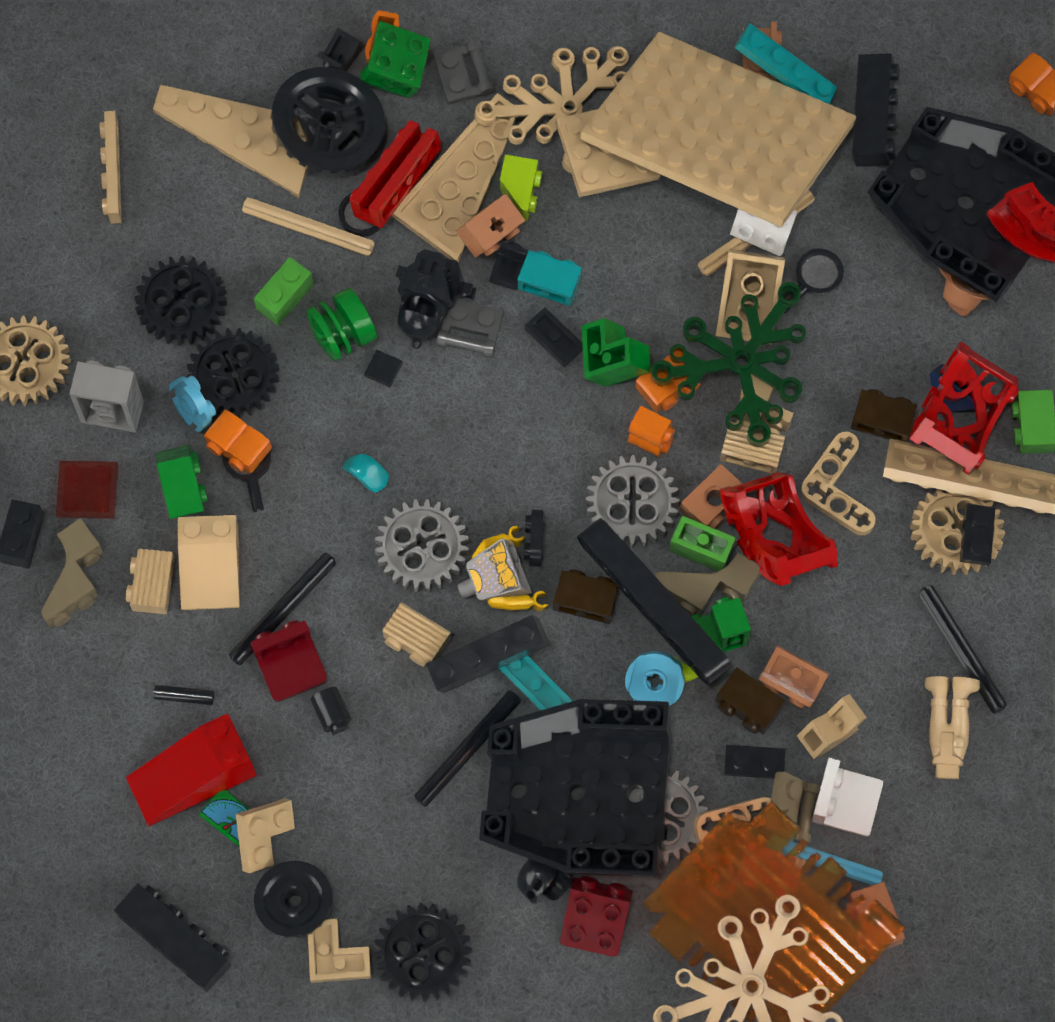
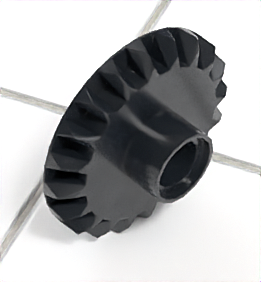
[254,861,332,938]

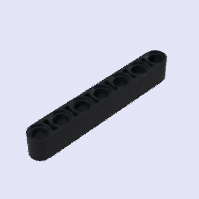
[577,518,732,686]

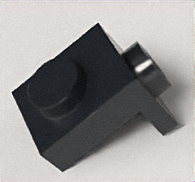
[317,28,363,71]
[489,242,528,290]

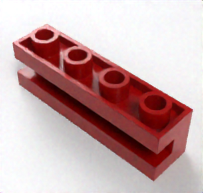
[349,120,442,228]

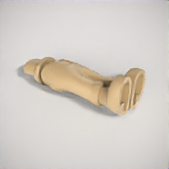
[924,676,980,779]

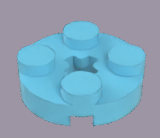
[169,376,216,432]
[625,651,685,706]

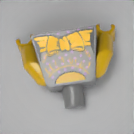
[458,526,548,611]

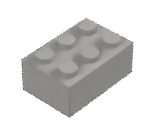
[69,360,144,433]

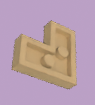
[236,798,295,873]
[308,919,371,983]

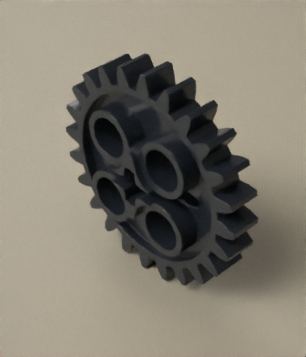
[134,256,227,346]
[187,328,280,418]
[374,903,472,1002]

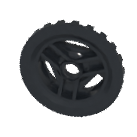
[270,67,385,174]

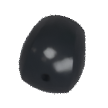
[517,859,573,904]

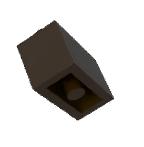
[851,389,917,442]
[553,569,618,624]
[715,667,785,735]

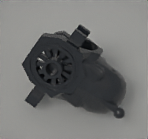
[395,249,476,349]

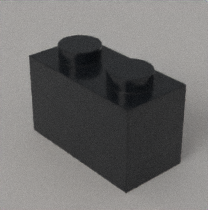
[0,499,44,569]

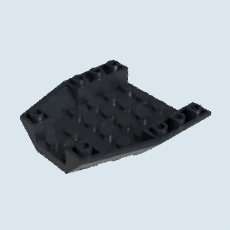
[867,107,1055,302]
[479,699,671,877]

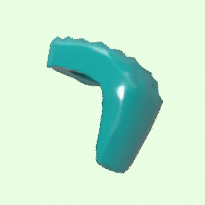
[342,453,390,493]

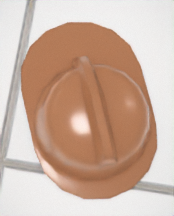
[938,267,990,316]

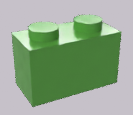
[254,257,314,326]
[1010,390,1055,454]
[669,516,736,571]

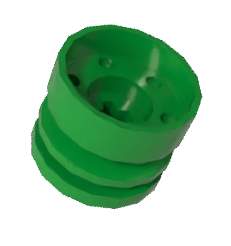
[306,287,377,362]

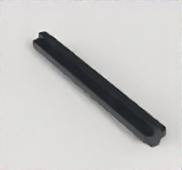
[229,552,336,665]
[919,585,1007,714]
[415,690,520,807]

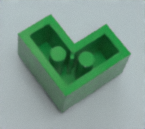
[581,318,651,387]
[155,444,208,519]
[691,597,751,653]

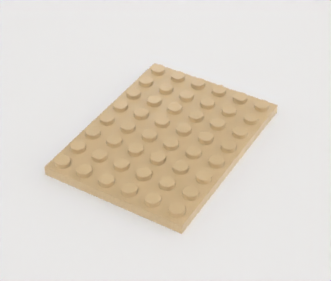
[580,32,856,228]

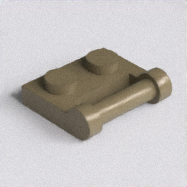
[765,772,820,845]

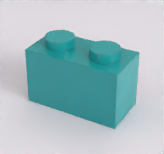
[518,250,582,307]

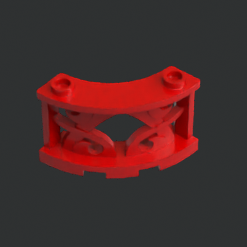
[986,182,1055,263]
[909,341,1019,474]
[720,472,838,586]

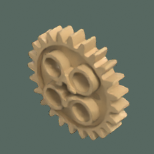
[0,315,71,406]
[910,489,1005,575]

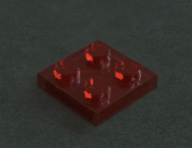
[56,461,118,519]

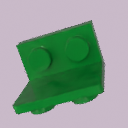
[359,21,431,98]

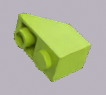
[500,154,543,221]

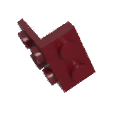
[250,620,327,702]
[560,876,633,957]

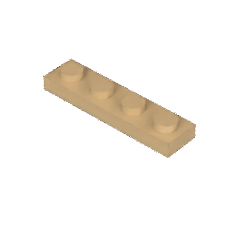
[100,111,122,224]

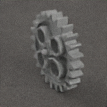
[586,455,679,548]
[375,499,469,592]
[628,771,708,865]

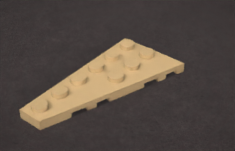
[153,85,308,198]
[392,93,518,263]

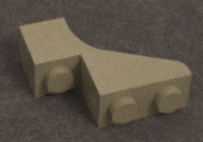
[41,518,103,628]
[655,553,761,616]

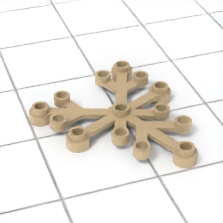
[474,46,629,173]
[653,895,843,1022]

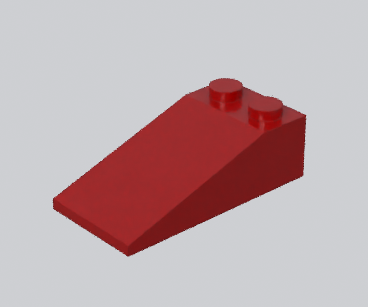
[126,713,257,827]

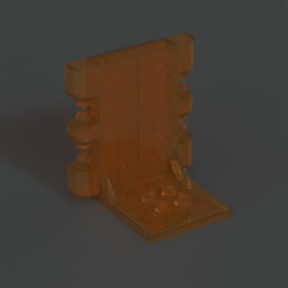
[643,802,907,1022]

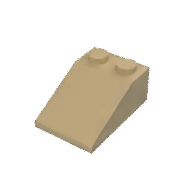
[716,249,785,345]
[178,515,240,610]

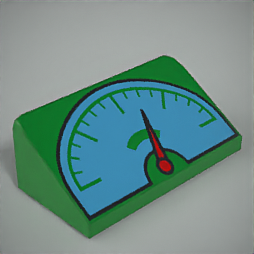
[199,790,250,847]

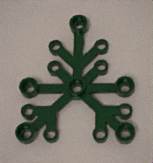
[651,282,806,447]

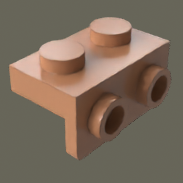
[758,645,830,708]

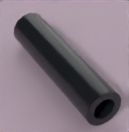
[154,685,214,705]

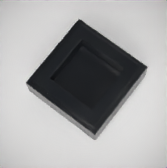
[364,350,403,388]

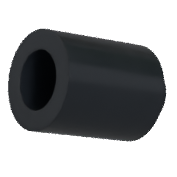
[310,687,351,734]

